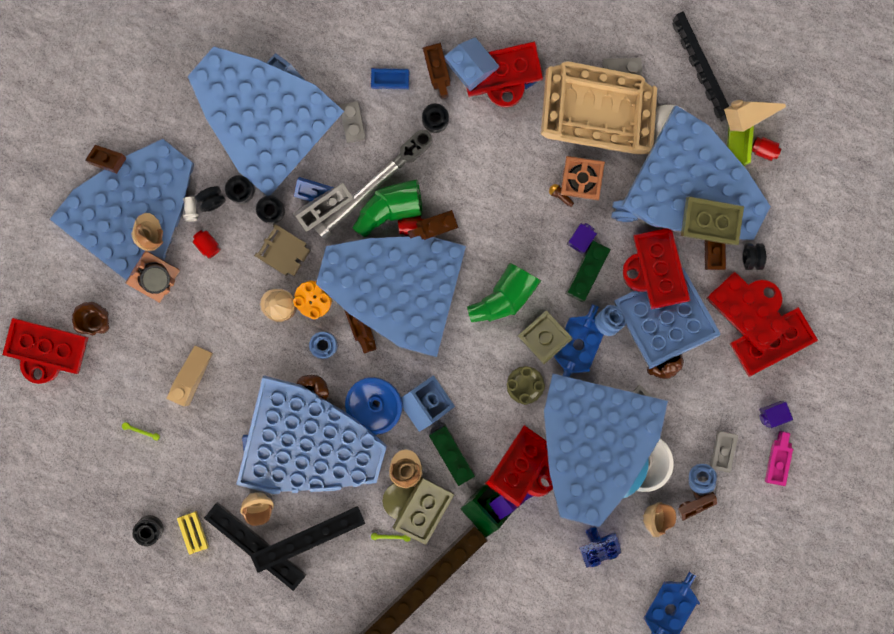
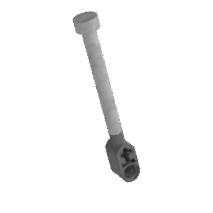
[313,130,432,241]

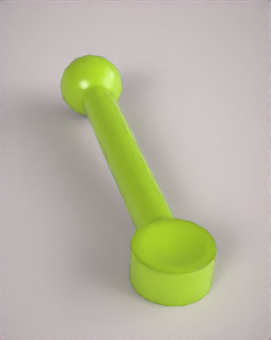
[122,422,160,441]
[371,533,411,542]

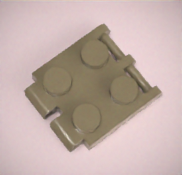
[254,223,310,276]

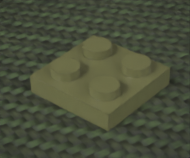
[518,310,572,364]

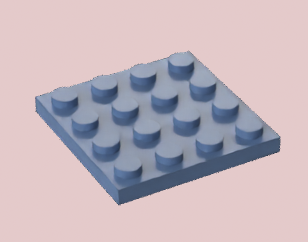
[614,268,721,369]

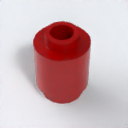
[752,137,782,161]
[398,216,425,236]
[192,230,221,259]

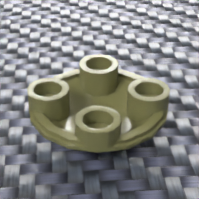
[506,366,545,405]
[382,483,415,519]

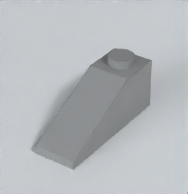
[293,183,354,232]

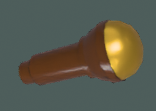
[549,184,574,207]

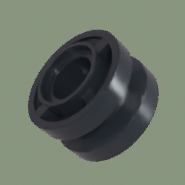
[422,103,449,133]
[225,175,255,204]
[195,186,226,212]
[256,196,285,224]
[742,243,766,270]
[132,515,164,546]

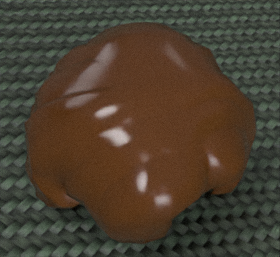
[72,301,110,336]
[647,354,684,379]
[296,375,329,400]

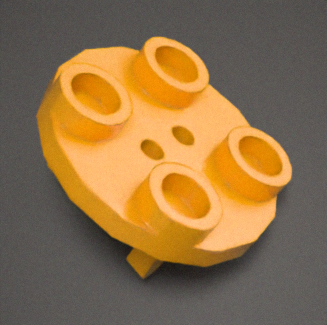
[293,280,332,319]

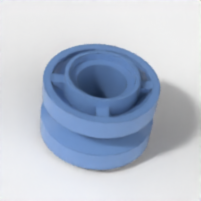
[611,200,638,222]
[595,305,626,336]
[309,332,338,359]
[689,464,717,495]

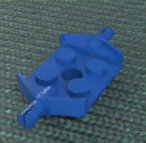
[553,304,604,377]
[643,572,700,634]

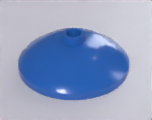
[345,377,402,435]

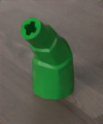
[352,179,423,238]
[467,263,541,323]

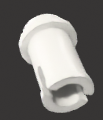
[183,197,199,222]

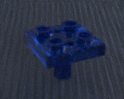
[579,527,622,568]

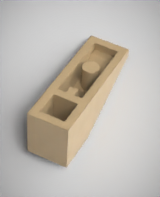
[724,100,786,132]
[166,345,213,406]

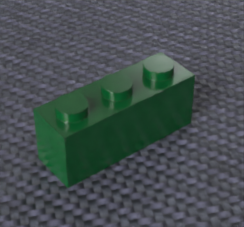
[565,241,611,302]
[429,424,475,486]

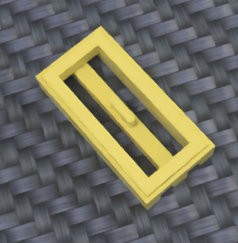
[177,511,209,555]

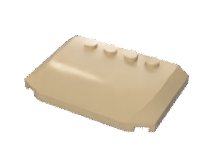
[541,61,657,155]

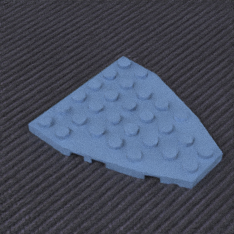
[188,46,344,196]
[621,105,771,240]
[50,139,194,285]
[316,236,466,357]
[544,374,668,527]
[236,375,387,494]

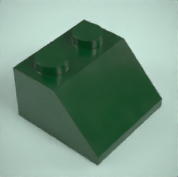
[460,484,511,537]

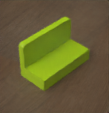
[727,126,754,166]

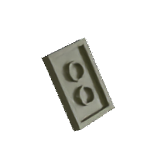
[681,197,744,245]
[392,477,455,545]

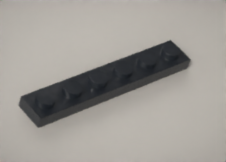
[672,11,729,122]
[204,502,307,591]
[250,506,366,573]

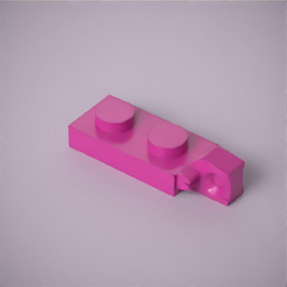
[765,431,793,487]

